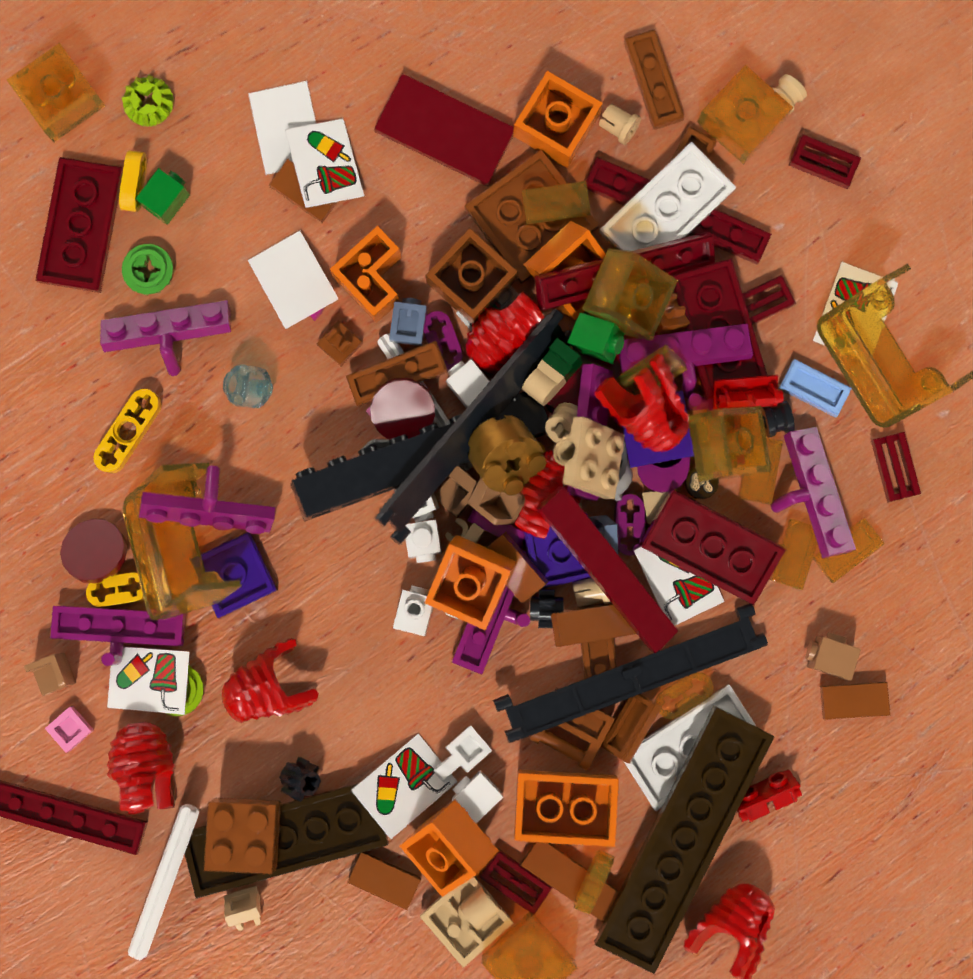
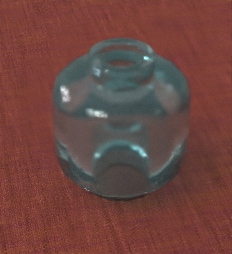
[223,364,273,408]

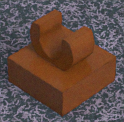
[644,293,690,335]
[316,320,363,367]

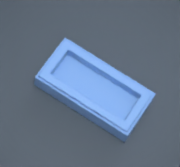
[778,359,852,418]

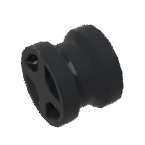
[760,401,795,438]

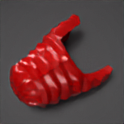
[465,292,546,375]
[595,353,689,452]
[513,451,581,539]
[222,638,319,723]
[107,722,176,815]
[683,883,775,979]

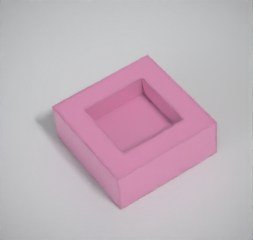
[45,706,94,753]

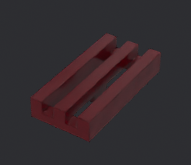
[788,134,861,189]
[743,275,796,325]
[871,432,921,503]
[480,849,553,915]

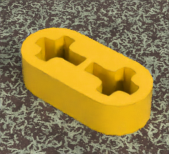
[119,150,147,212]
[86,572,151,607]

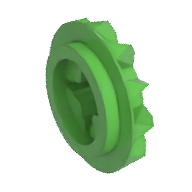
[122,244,174,296]

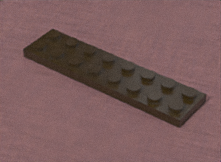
[594,705,775,974]

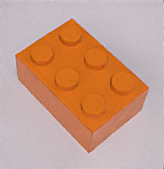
[514,769,619,847]

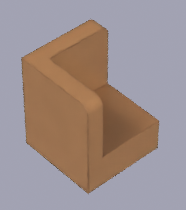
[435,465,478,518]
[468,478,525,525]
[24,653,76,696]

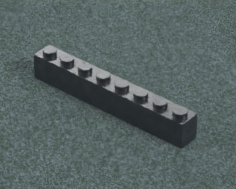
[290,392,548,522]

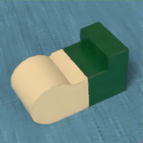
[522,338,583,406]

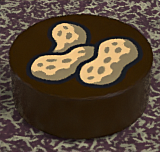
[685,466,719,499]

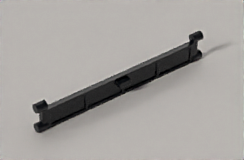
[374,309,572,545]
[493,603,768,744]

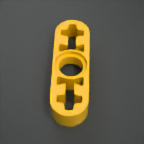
[94,389,162,473]

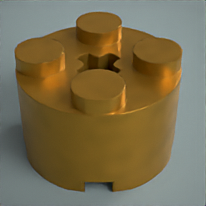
[468,415,546,496]

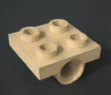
[554,417,625,499]
[420,876,513,968]

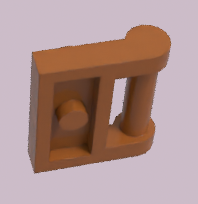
[529,687,615,771]

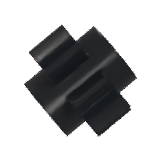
[530,589,564,628]
[279,757,321,801]

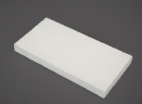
[599,142,736,254]
[623,684,757,811]

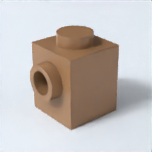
[805,632,861,681]

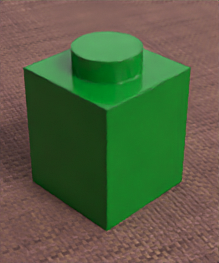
[135,168,190,225]
[567,313,625,364]

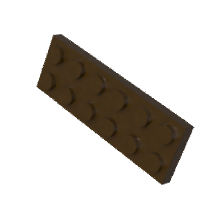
[184,783,389,899]

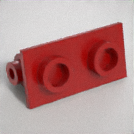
[712,375,784,411]
[737,769,802,823]

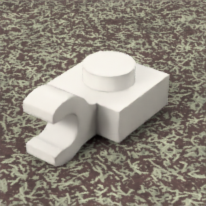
[433,726,492,780]

